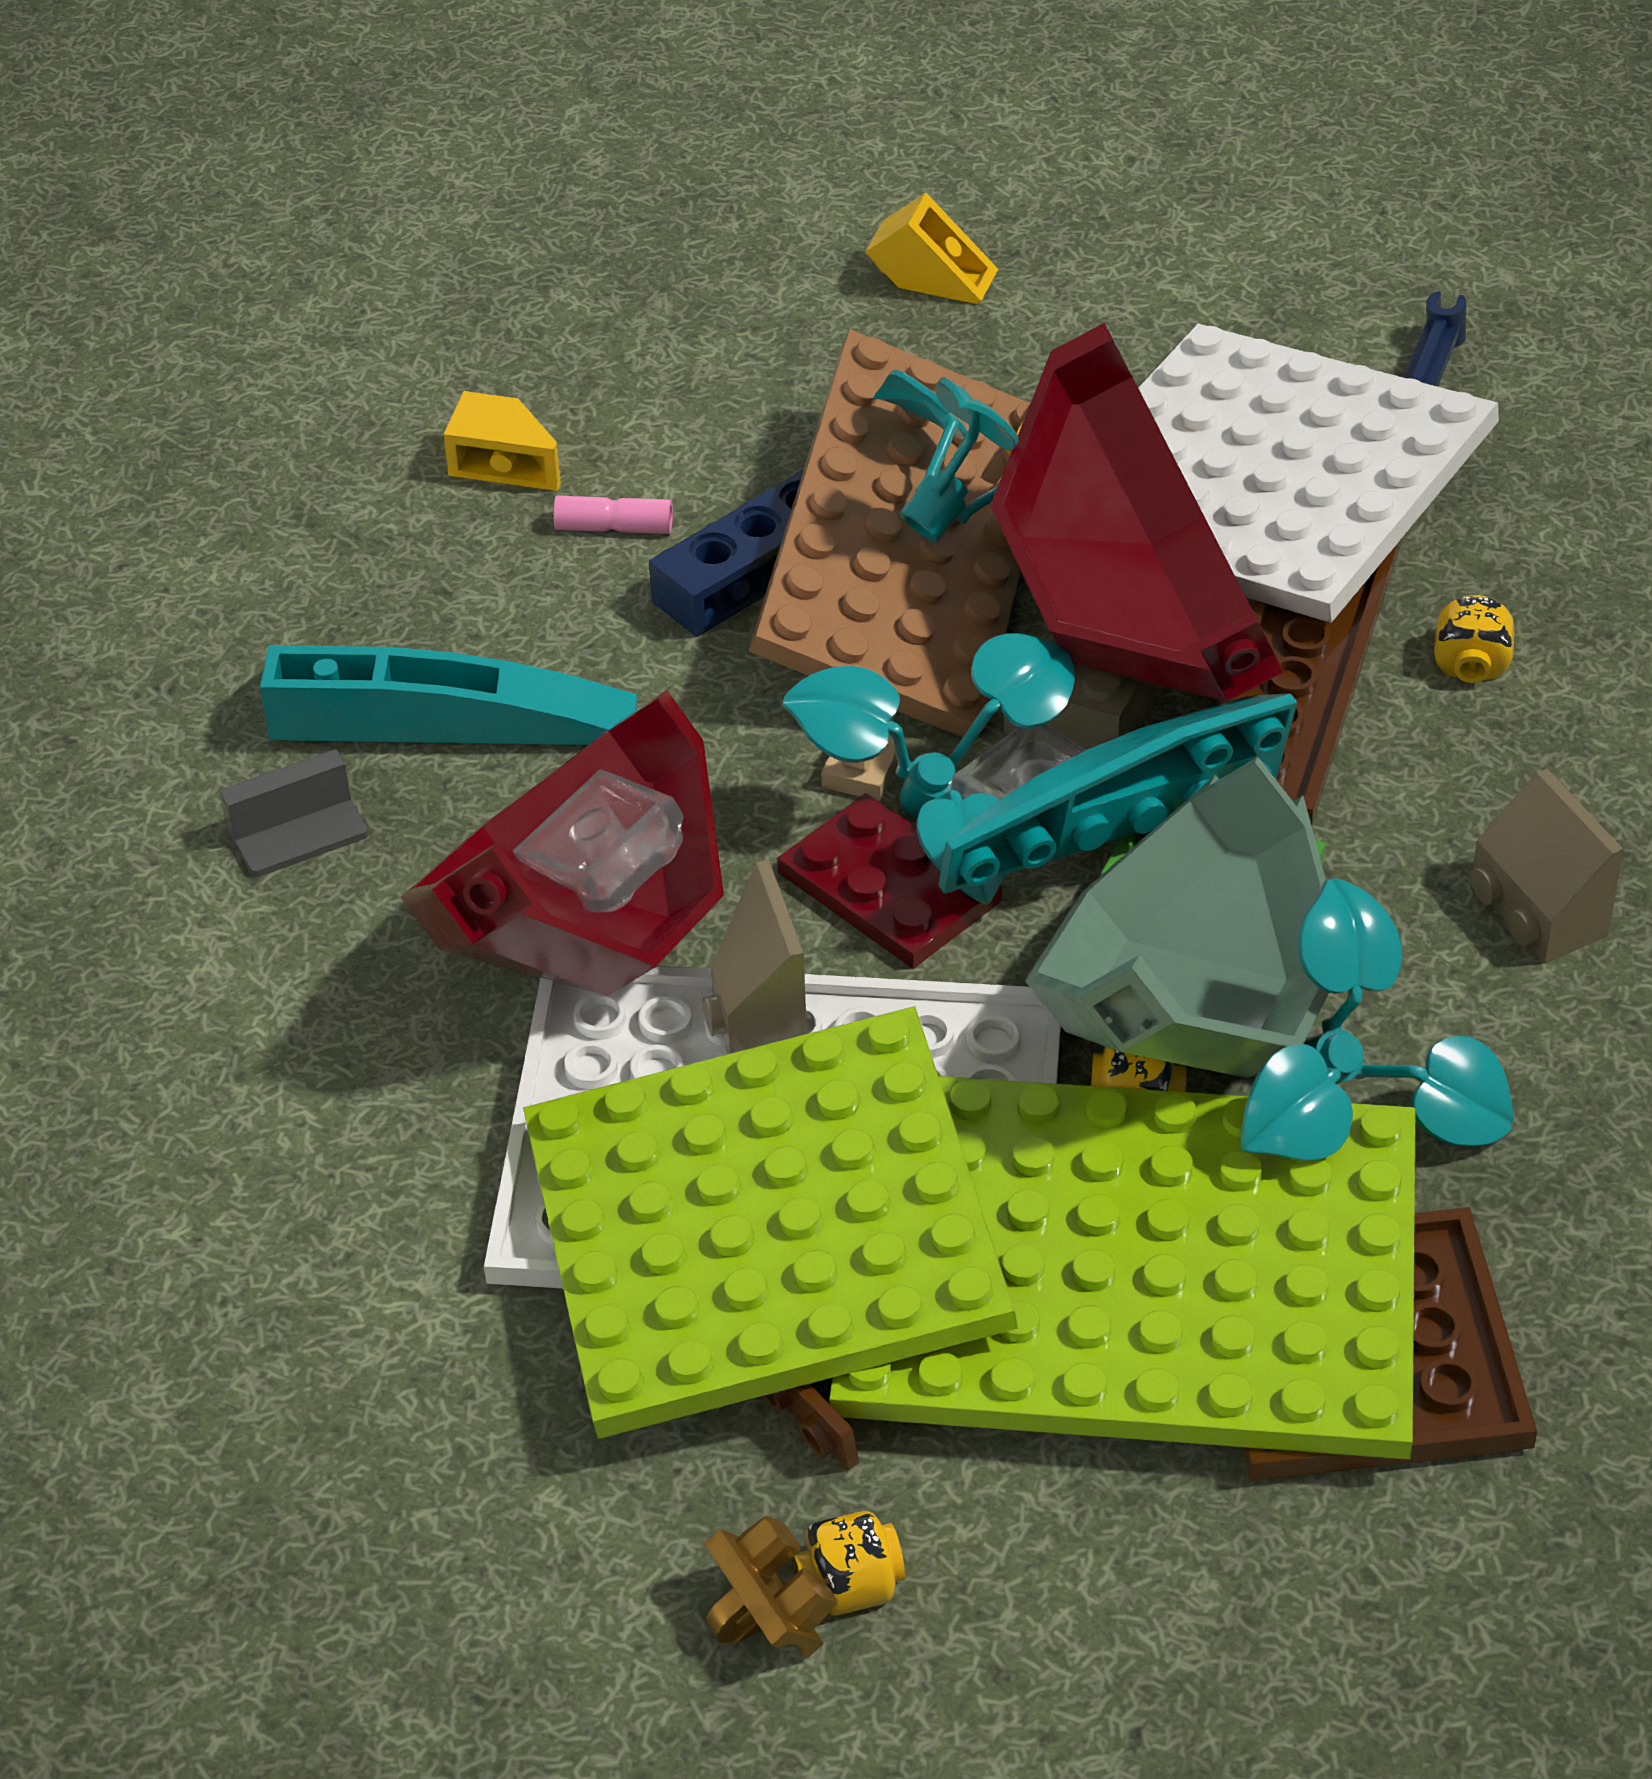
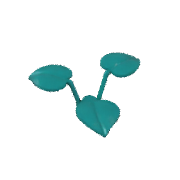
[874,370,1019,543]
[782,633,1075,905]
[1240,878,1514,1161]

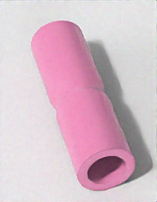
[554,495,673,534]

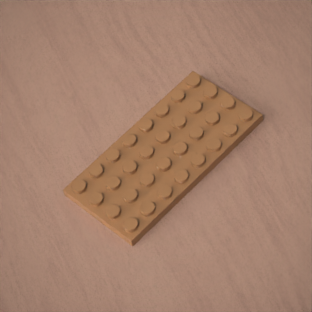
[748,329,1031,737]

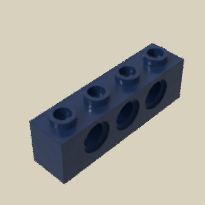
[649,469,804,637]

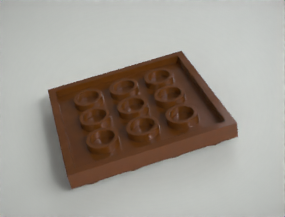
[1242,1207,1537,1481]

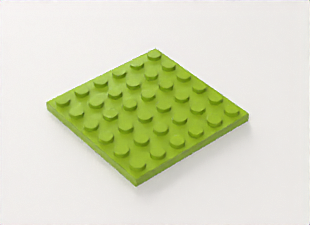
[523,1006,1018,1439]

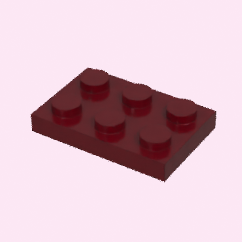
[777,793,1002,969]

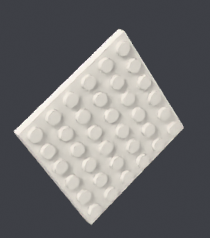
[1139,324,1499,623]

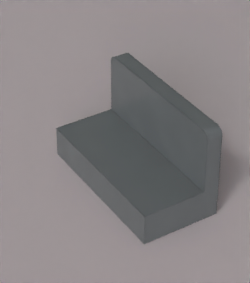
[219,749,368,877]

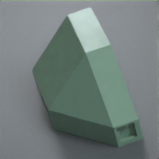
[1025,757,1329,1078]

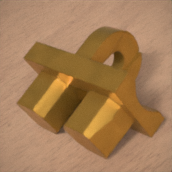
[704,1516,838,1658]

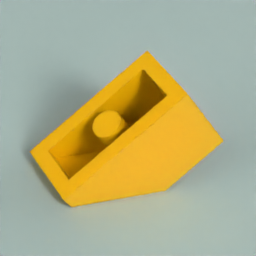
[865,193,998,304]
[444,391,561,491]

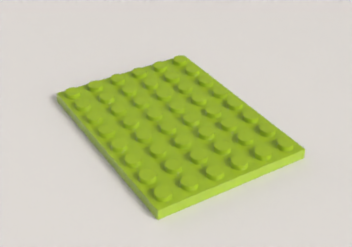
[830,1076,1415,1460]

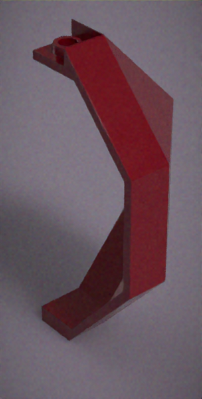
[991,322,1284,702]
[401,690,724,996]

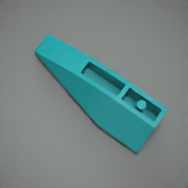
[260,645,638,745]
[938,694,1297,894]

